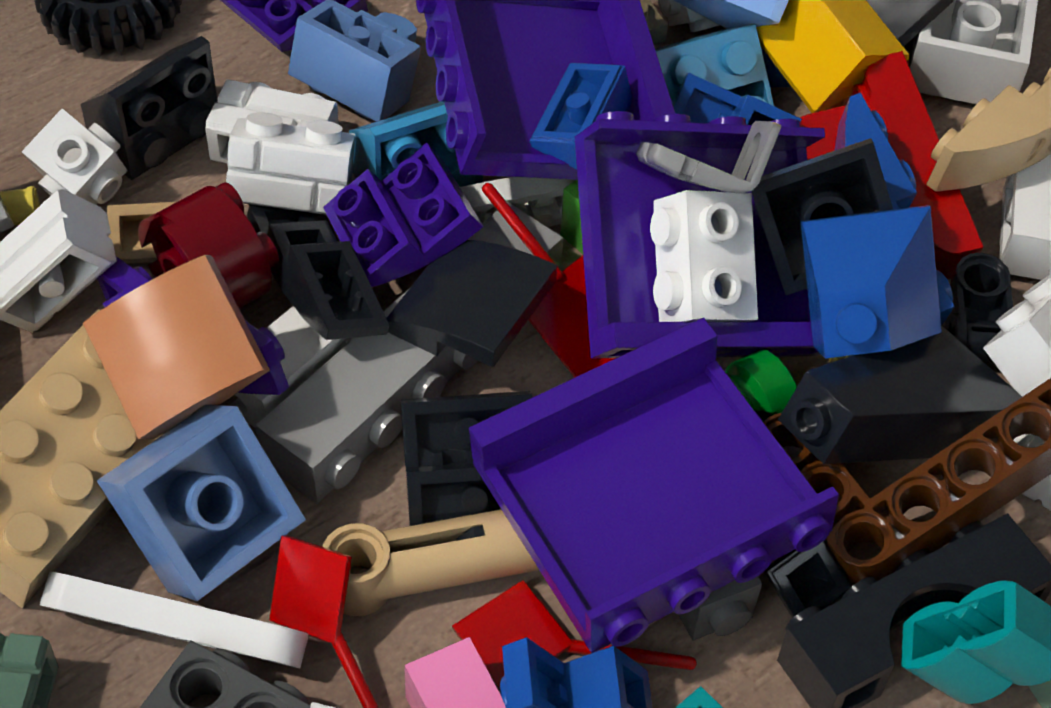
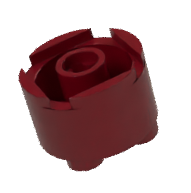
[138,182,279,309]

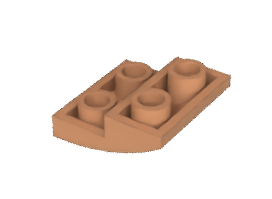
[83,255,270,439]

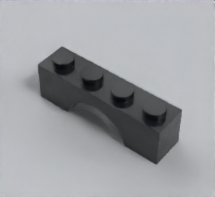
[777,513,1051,708]

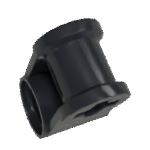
[945,253,1014,363]

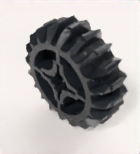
[34,0,182,57]

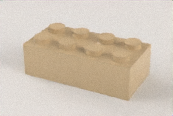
[0,309,191,608]

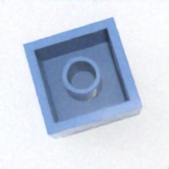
[97,405,306,601]

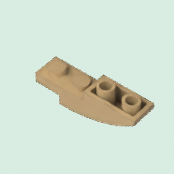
[926,68,1051,191]

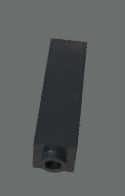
[778,325,1022,464]

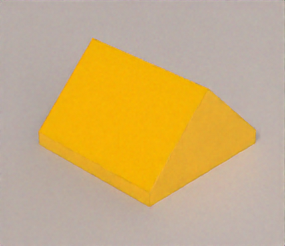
[756,0,909,113]

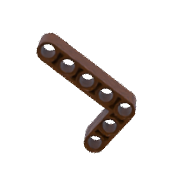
[763,378,1051,586]

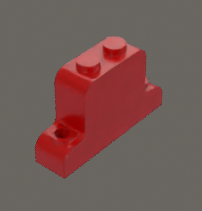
[800,51,983,280]

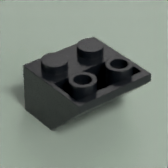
[81,36,218,180]

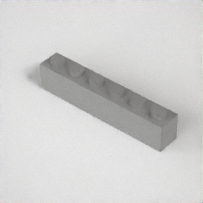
[255,202,564,504]

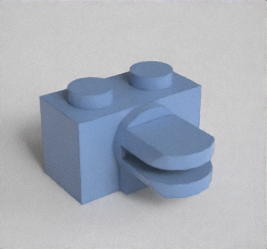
[288,0,421,122]

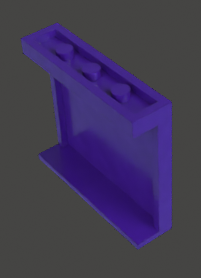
[416,0,675,180]
[575,111,825,359]
[469,317,839,653]

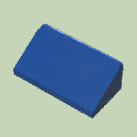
[530,63,632,170]

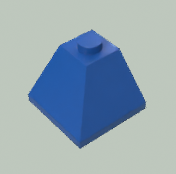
[801,205,942,359]

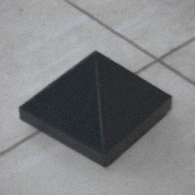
[764,540,852,618]

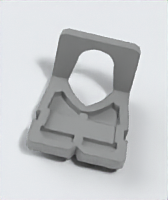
[636,121,782,193]

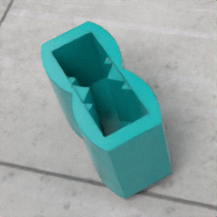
[901,581,1051,704]

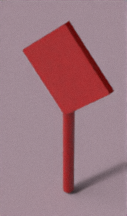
[269,535,379,708]
[452,580,697,692]

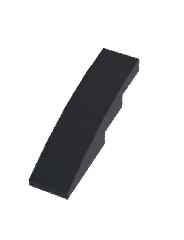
[247,204,390,340]

